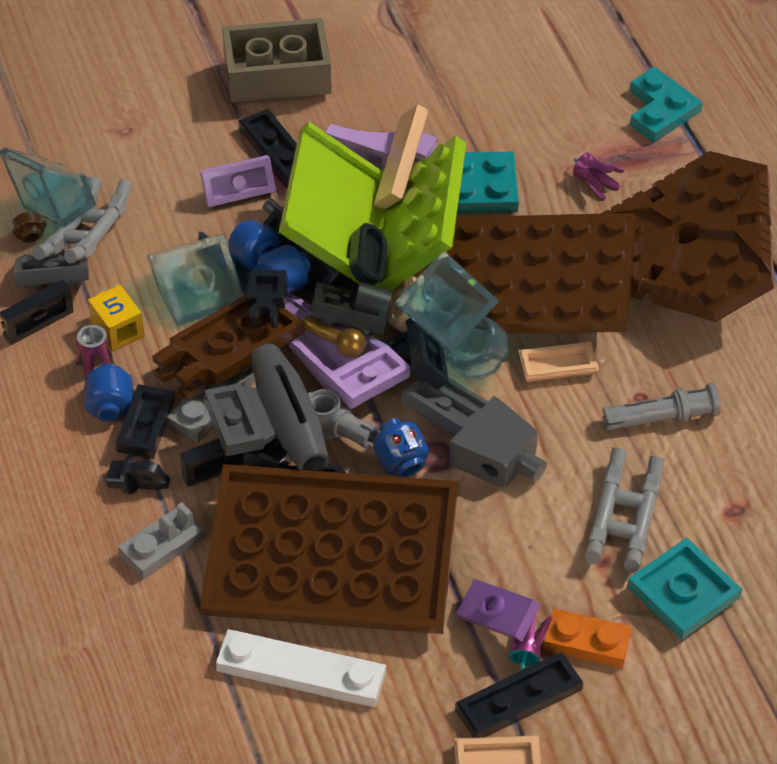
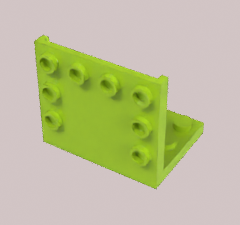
[279,122,467,290]

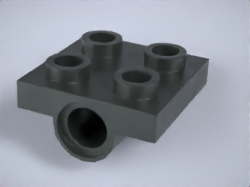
[310,281,392,335]

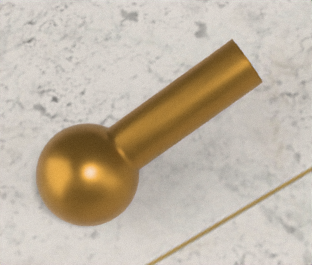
[303,316,366,358]

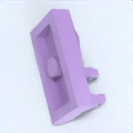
[199,155,276,207]

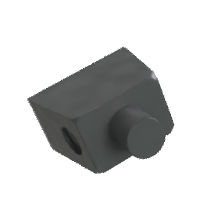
[449,396,547,487]

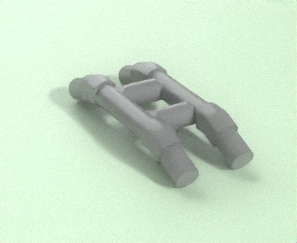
[32,177,132,264]
[585,448,665,573]

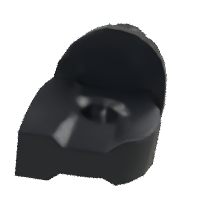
[106,455,171,494]

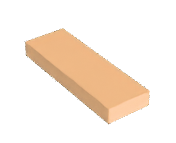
[373,104,428,210]

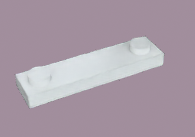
[216,629,386,708]

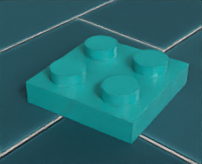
[457,151,519,213]
[627,537,742,640]

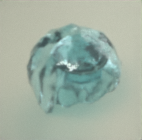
[444,314,509,380]

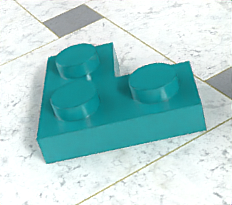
[630,66,703,143]

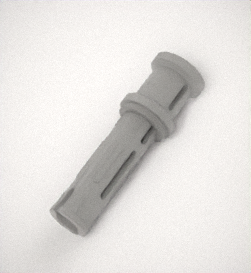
[602,383,720,431]

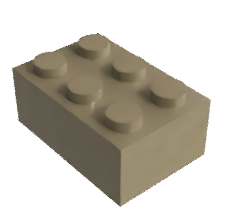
[222,18,331,103]

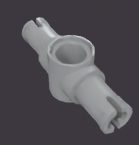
[308,389,379,449]

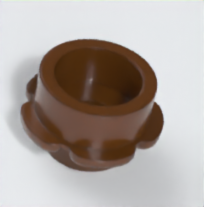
[12,211,47,243]

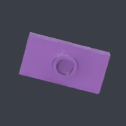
[456,579,541,642]

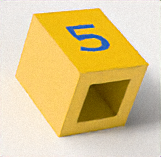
[88,285,145,352]

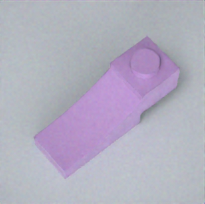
[325,124,437,171]

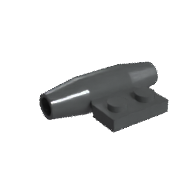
[203,344,329,471]

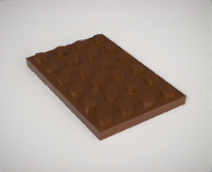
[413,213,636,335]
[200,464,459,634]

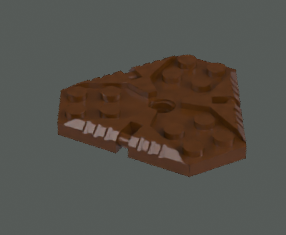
[600,151,774,322]

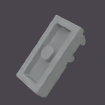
[118,503,206,580]

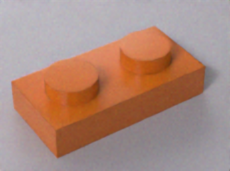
[543,608,632,668]

